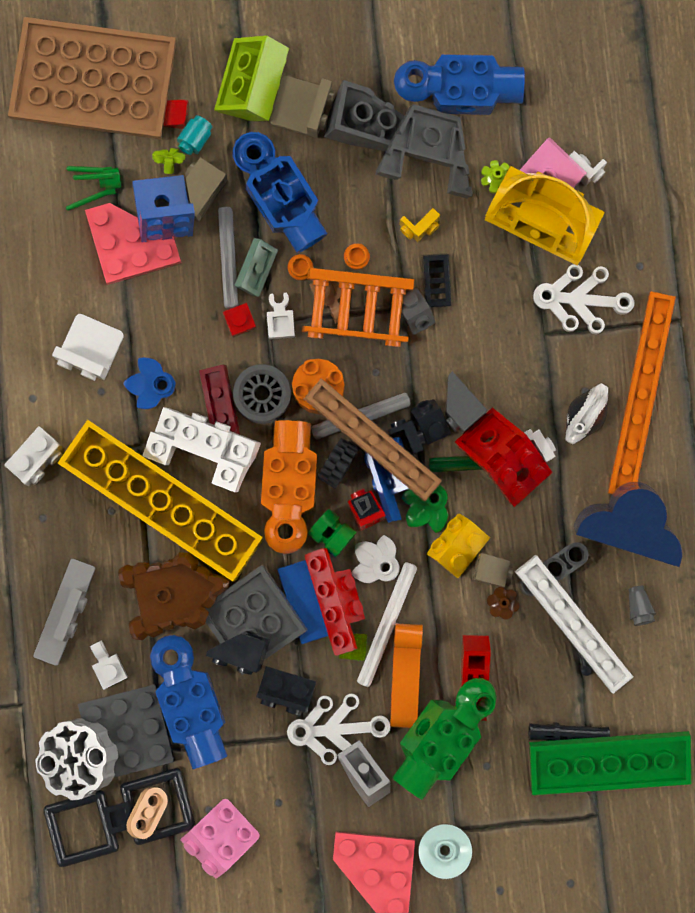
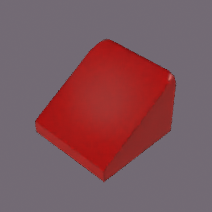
[164,99,189,129]

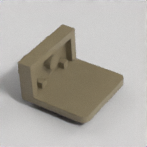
[269,76,335,138]

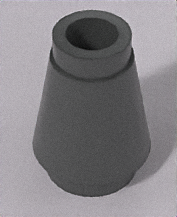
[628,585,656,626]

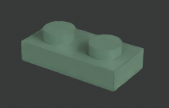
[234,238,278,297]

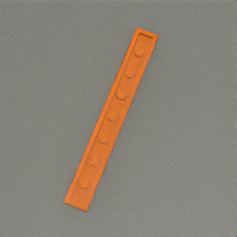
[607,291,676,494]

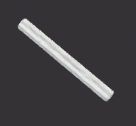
[357,562,417,687]

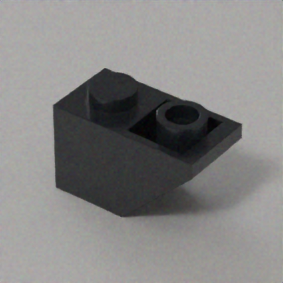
[206,631,270,675]

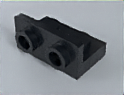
[256,666,317,716]

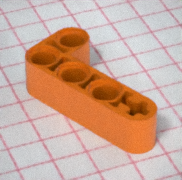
[390,623,423,728]

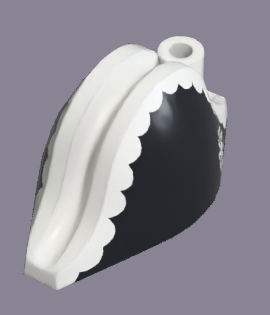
[565,383,608,445]

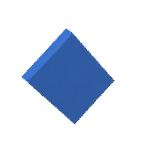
[278,560,328,644]

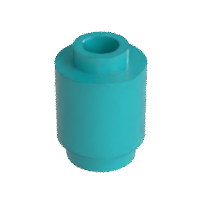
[177,115,213,155]

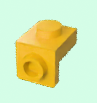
[399,208,440,242]

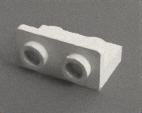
[4,426,64,486]

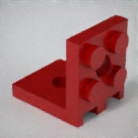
[455,407,553,507]

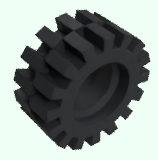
[317,438,360,489]

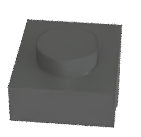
[401,287,435,334]

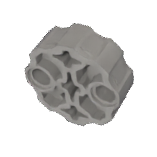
[35,718,118,800]

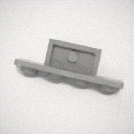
[33,559,96,665]

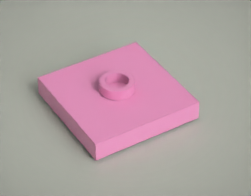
[520,137,587,188]

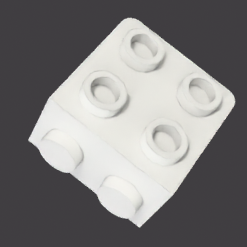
[52,314,124,381]

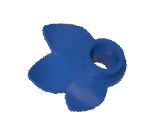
[124,357,176,409]

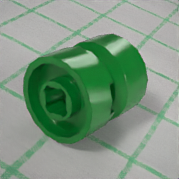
[308,509,357,558]

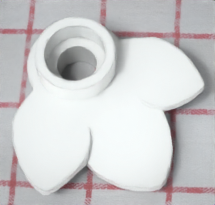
[351,535,400,584]

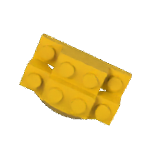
[485,166,605,266]

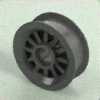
[233,364,291,424]

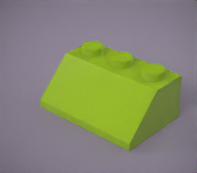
[214,36,289,121]

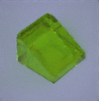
[339,633,367,661]

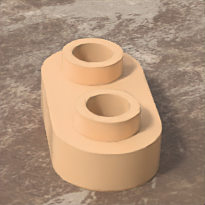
[127,787,168,839]

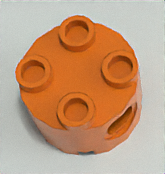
[292,359,345,414]

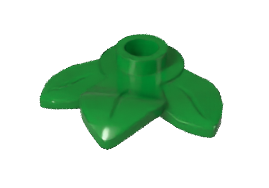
[401,485,448,533]

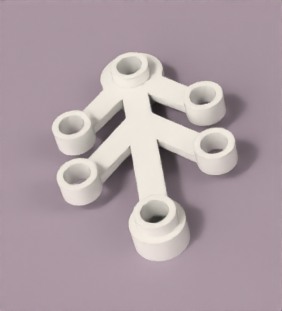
[533,264,634,334]
[287,693,390,765]

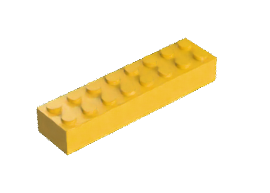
[58,419,264,582]

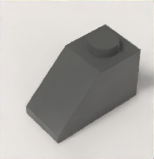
[445,371,488,434]

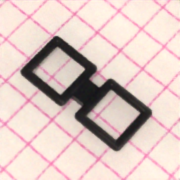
[43,768,196,867]

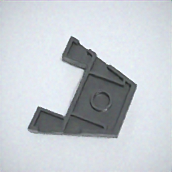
[375,104,473,199]

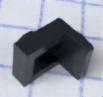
[411,399,451,445]
[387,419,426,456]

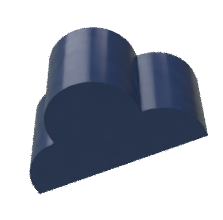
[573,482,682,567]

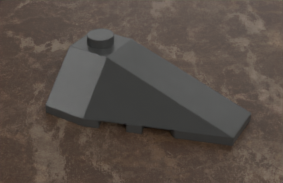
[324,80,404,151]

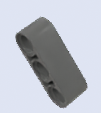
[519,543,588,596]

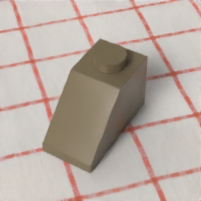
[186,157,228,222]
[472,553,513,588]

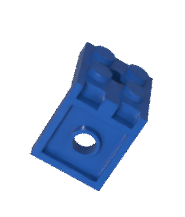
[132,175,195,242]

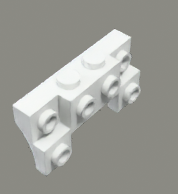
[143,407,261,492]

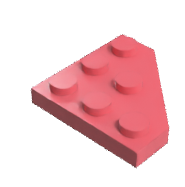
[85,203,182,285]
[333,832,415,913]

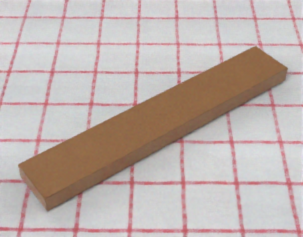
[304,378,442,501]

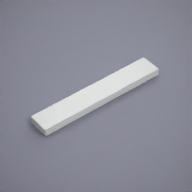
[515,555,633,694]

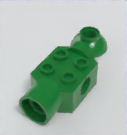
[392,678,497,800]

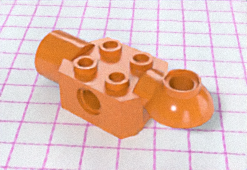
[261,420,318,554]

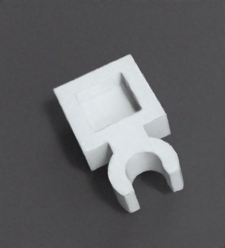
[267,293,295,339]

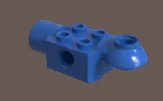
[394,54,525,115]
[233,132,328,253]
[150,635,228,769]

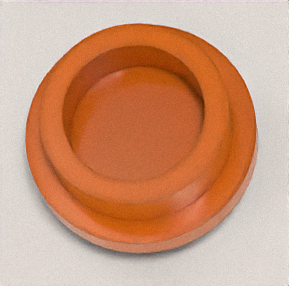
[344,244,370,270]
[288,254,314,281]

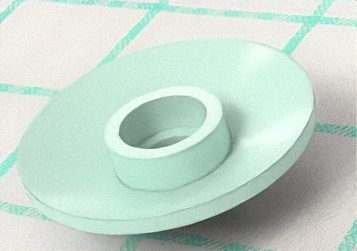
[419,824,472,879]

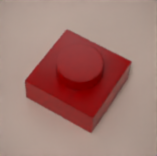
[223,303,256,337]

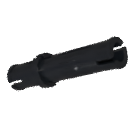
[528,722,610,741]

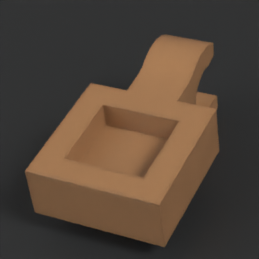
[309,282,341,324]

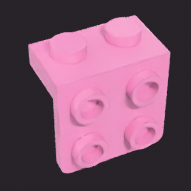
[180,799,260,879]

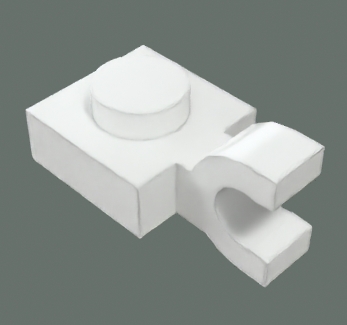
[90,640,128,690]

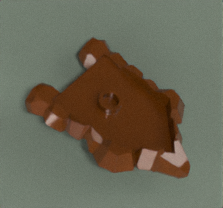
[118,552,230,641]

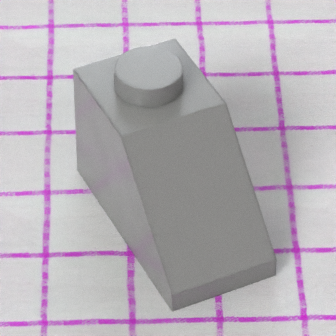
[337,740,390,807]

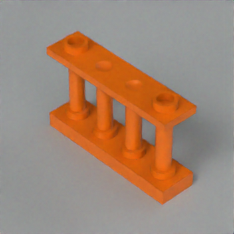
[302,268,414,347]

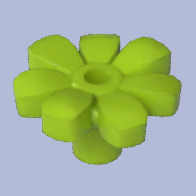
[152,148,185,174]
[481,160,510,194]

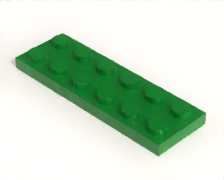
[529,731,691,795]

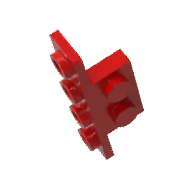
[305,548,365,656]

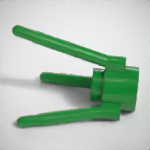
[66,166,121,211]

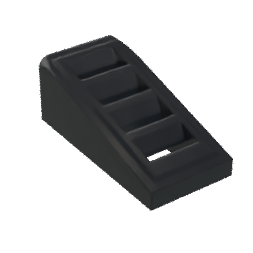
[421,253,451,307]

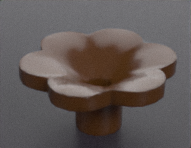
[487,587,520,620]

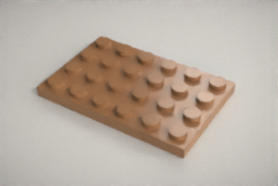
[8,17,177,140]

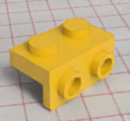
[427,514,490,578]

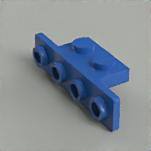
[364,437,409,523]

